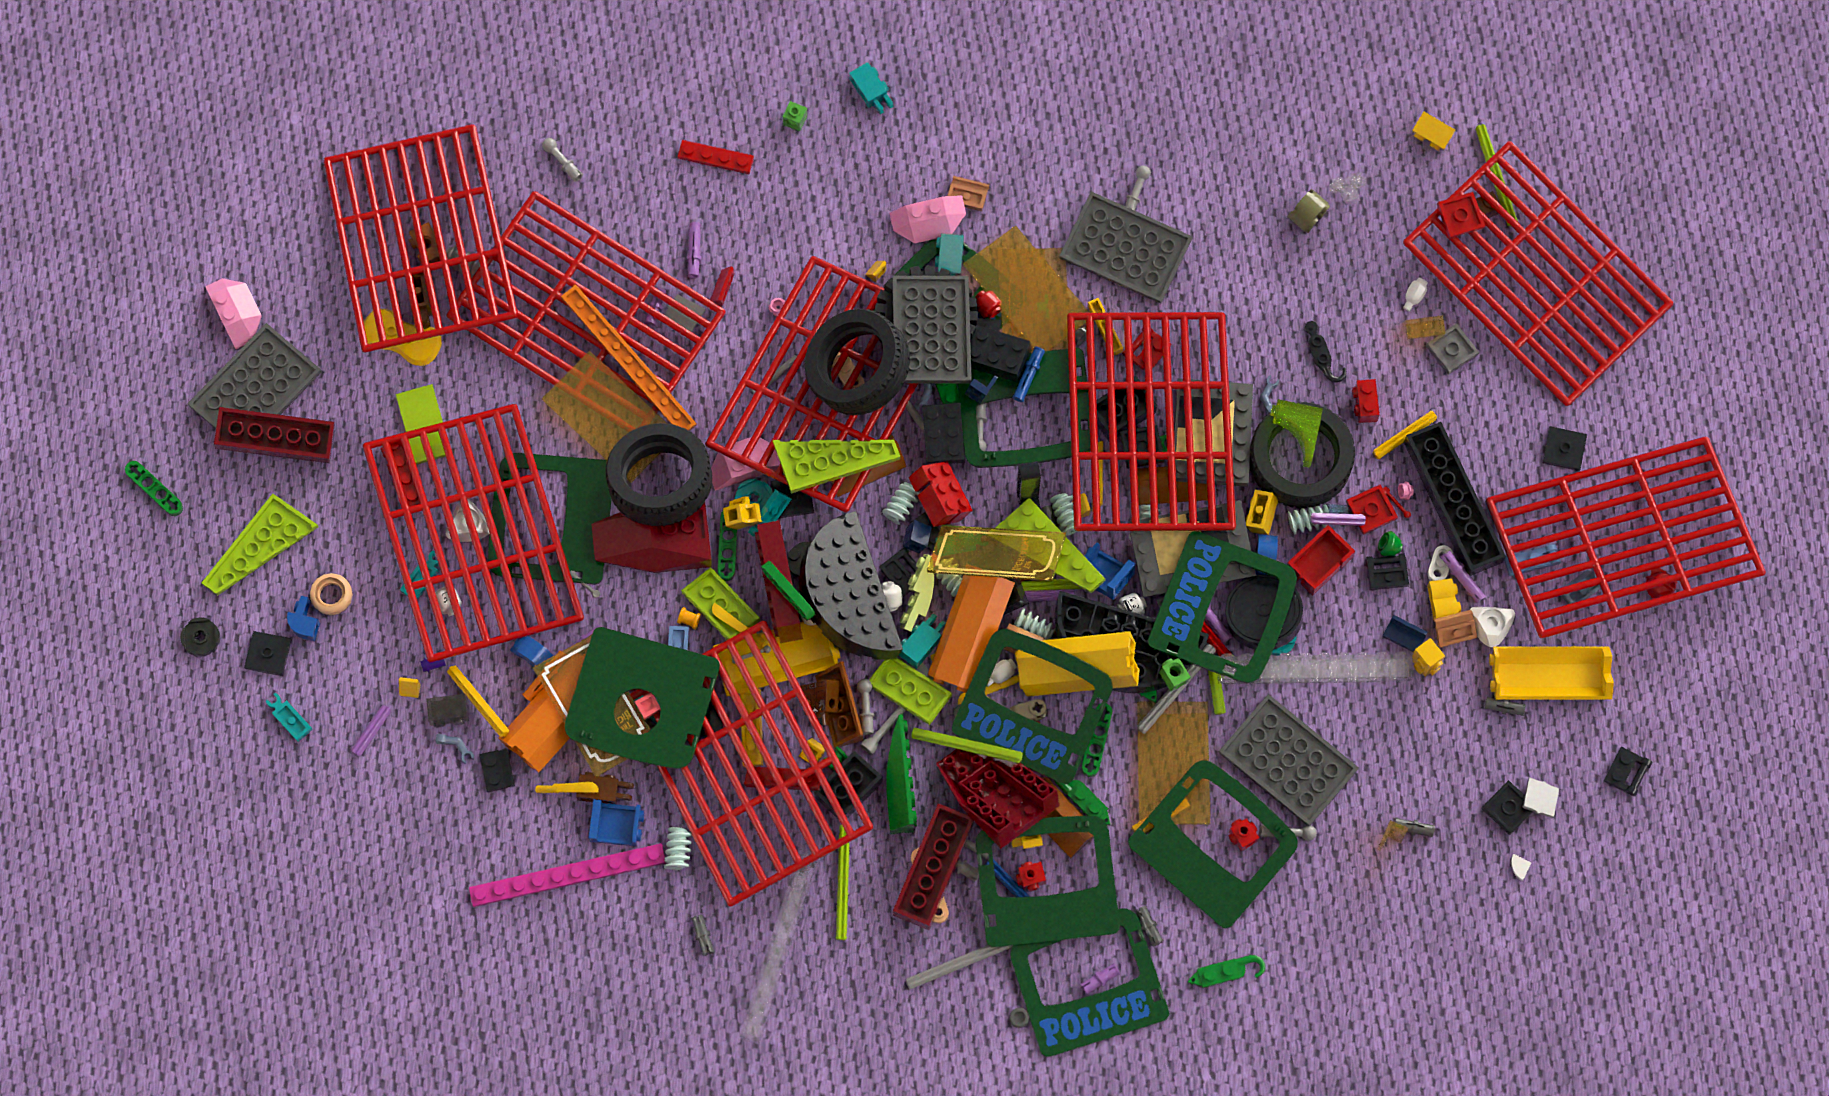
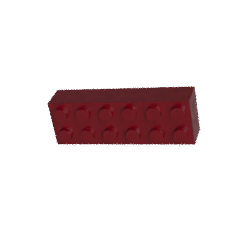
[214,407,335,464]
[755,520,803,644]
[893,803,974,930]

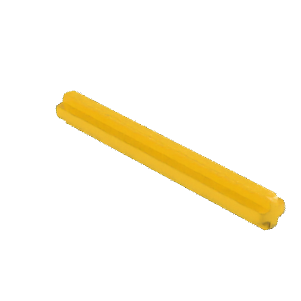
[447,665,509,737]

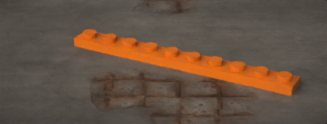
[561,284,697,431]

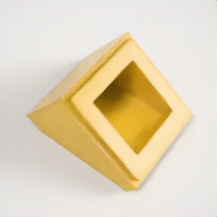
[865,261,887,282]
[1071,493,1091,518]
[399,677,421,698]
[799,738,825,764]

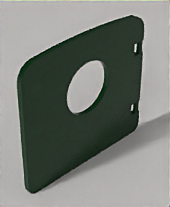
[565,627,720,769]

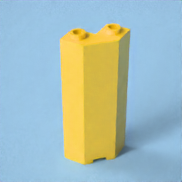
[713,622,841,696]
[1015,632,1139,697]
[1489,646,1614,700]

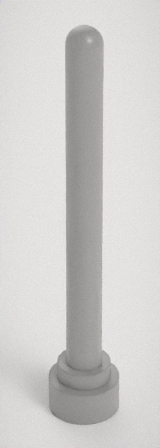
[860,706,906,755]

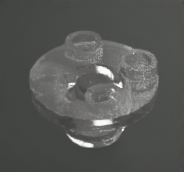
[1329,173,1367,205]

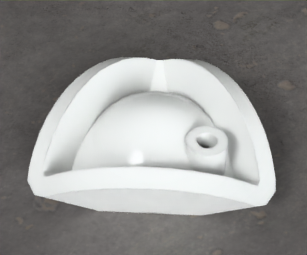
[445,499,490,542]
[1470,607,1515,647]

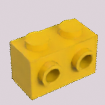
[1412,111,1456,151]
[1245,490,1278,535]
[1411,638,1445,677]

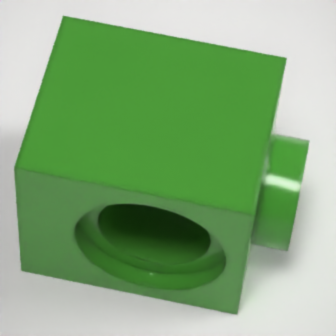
[783,101,808,132]
[1159,658,1191,692]

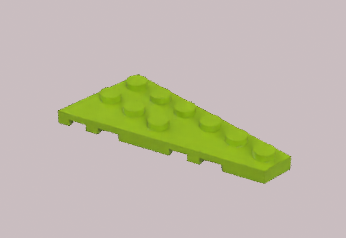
[773,440,900,493]
[202,493,319,596]
[986,498,1106,593]

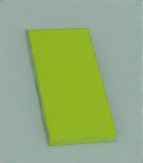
[396,384,446,465]
[681,567,760,640]
[869,658,952,725]

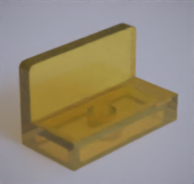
[1402,315,1446,340]
[1377,820,1408,851]

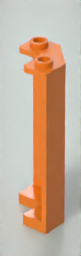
[927,566,1015,693]
[498,653,586,773]

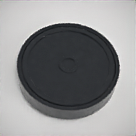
[1225,574,1303,650]

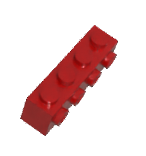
[380,441,420,506]

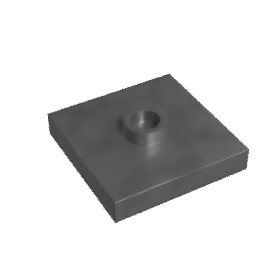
[1426,323,1479,375]

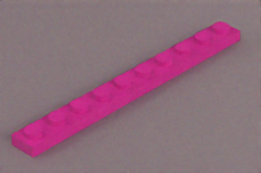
[469,843,666,907]

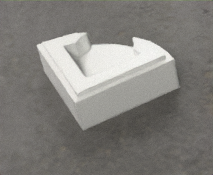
[1511,854,1531,881]

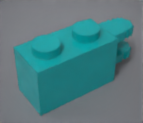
[849,62,894,114]
[935,233,964,276]
[899,614,946,669]

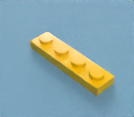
[740,688,763,768]

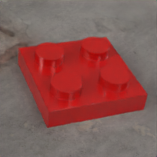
[1437,192,1485,239]
[1346,484,1398,535]

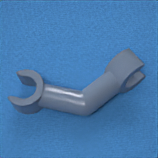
[1260,375,1279,414]
[914,383,932,411]
[436,734,474,764]

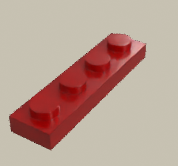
[677,140,754,175]
[744,767,820,791]

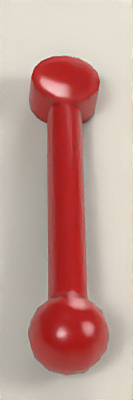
[1383,487,1411,518]

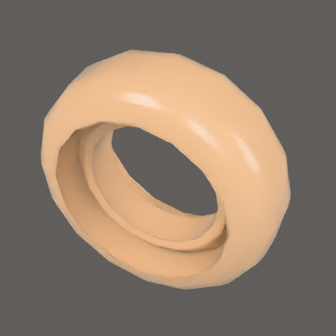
[310,573,353,615]

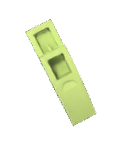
[900,554,934,631]

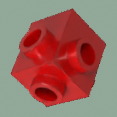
[1228,818,1260,852]
[1015,861,1047,892]

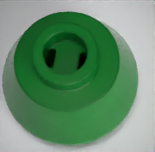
[1378,531,1403,556]

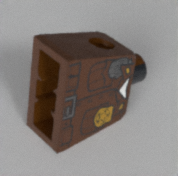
[800,680,839,727]

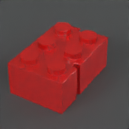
[908,461,973,527]
[1287,525,1355,596]

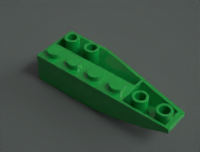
[886,714,917,835]

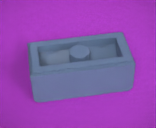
[1561,570,1601,604]

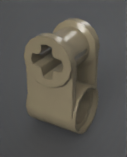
[1009,699,1047,721]

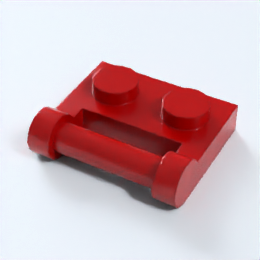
[1122,327,1172,371]

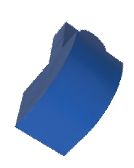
[1255,534,1278,575]
[287,596,320,642]
[510,636,555,672]

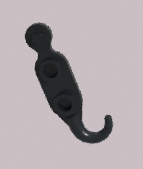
[1304,321,1347,383]

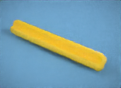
[1372,411,1437,459]

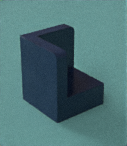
[902,520,932,554]

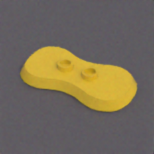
[364,308,442,366]

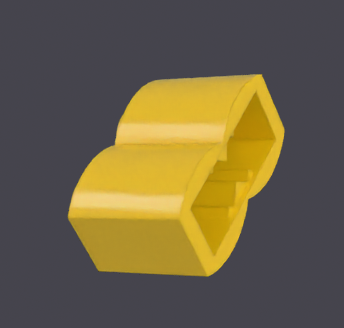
[1427,578,1461,620]

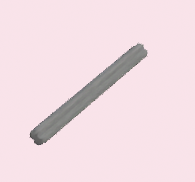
[1137,644,1215,734]
[906,945,1013,989]

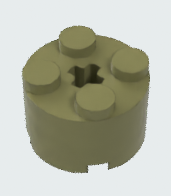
[1287,188,1330,233]

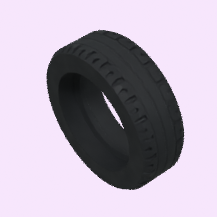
[804,309,910,416]
[1250,402,1355,508]
[605,423,712,526]

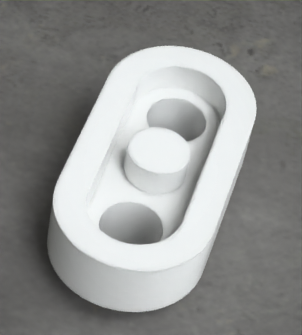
[1427,545,1453,581]

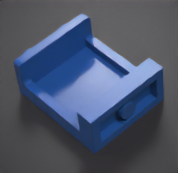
[1085,542,1135,600]
[589,800,645,847]

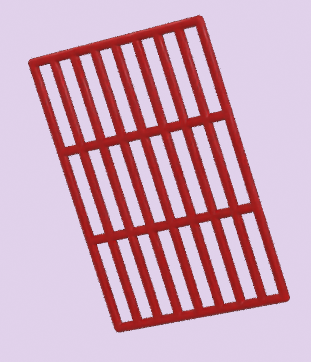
[323,124,518,353]
[1403,141,1673,406]
[446,191,726,433]
[705,256,918,512]
[1067,312,1236,531]
[363,404,584,662]
[1486,436,1766,638]
[624,621,873,907]

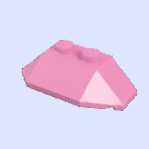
[889,196,966,244]
[205,278,262,350]
[711,437,780,491]

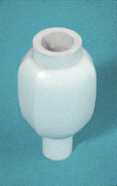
[1403,277,1428,311]
[987,658,1017,687]

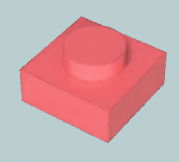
[635,693,661,719]

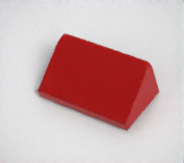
[710,266,735,306]

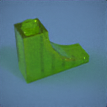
[1270,399,1323,468]

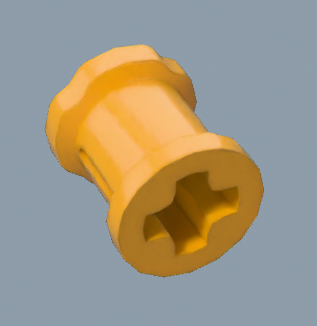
[677,607,701,630]

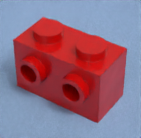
[1352,379,1380,423]

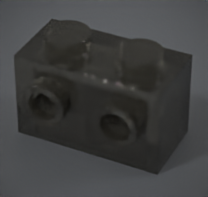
[426,694,469,728]

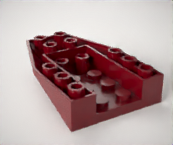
[592,503,712,573]
[936,749,1060,849]

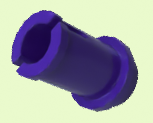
[420,658,446,673]

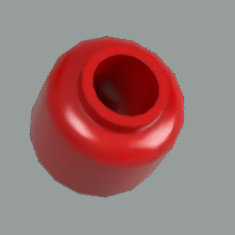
[975,290,1002,319]

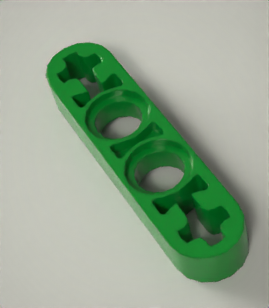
[125,461,183,516]
[718,511,737,581]
[761,561,815,621]
[1082,704,1113,777]

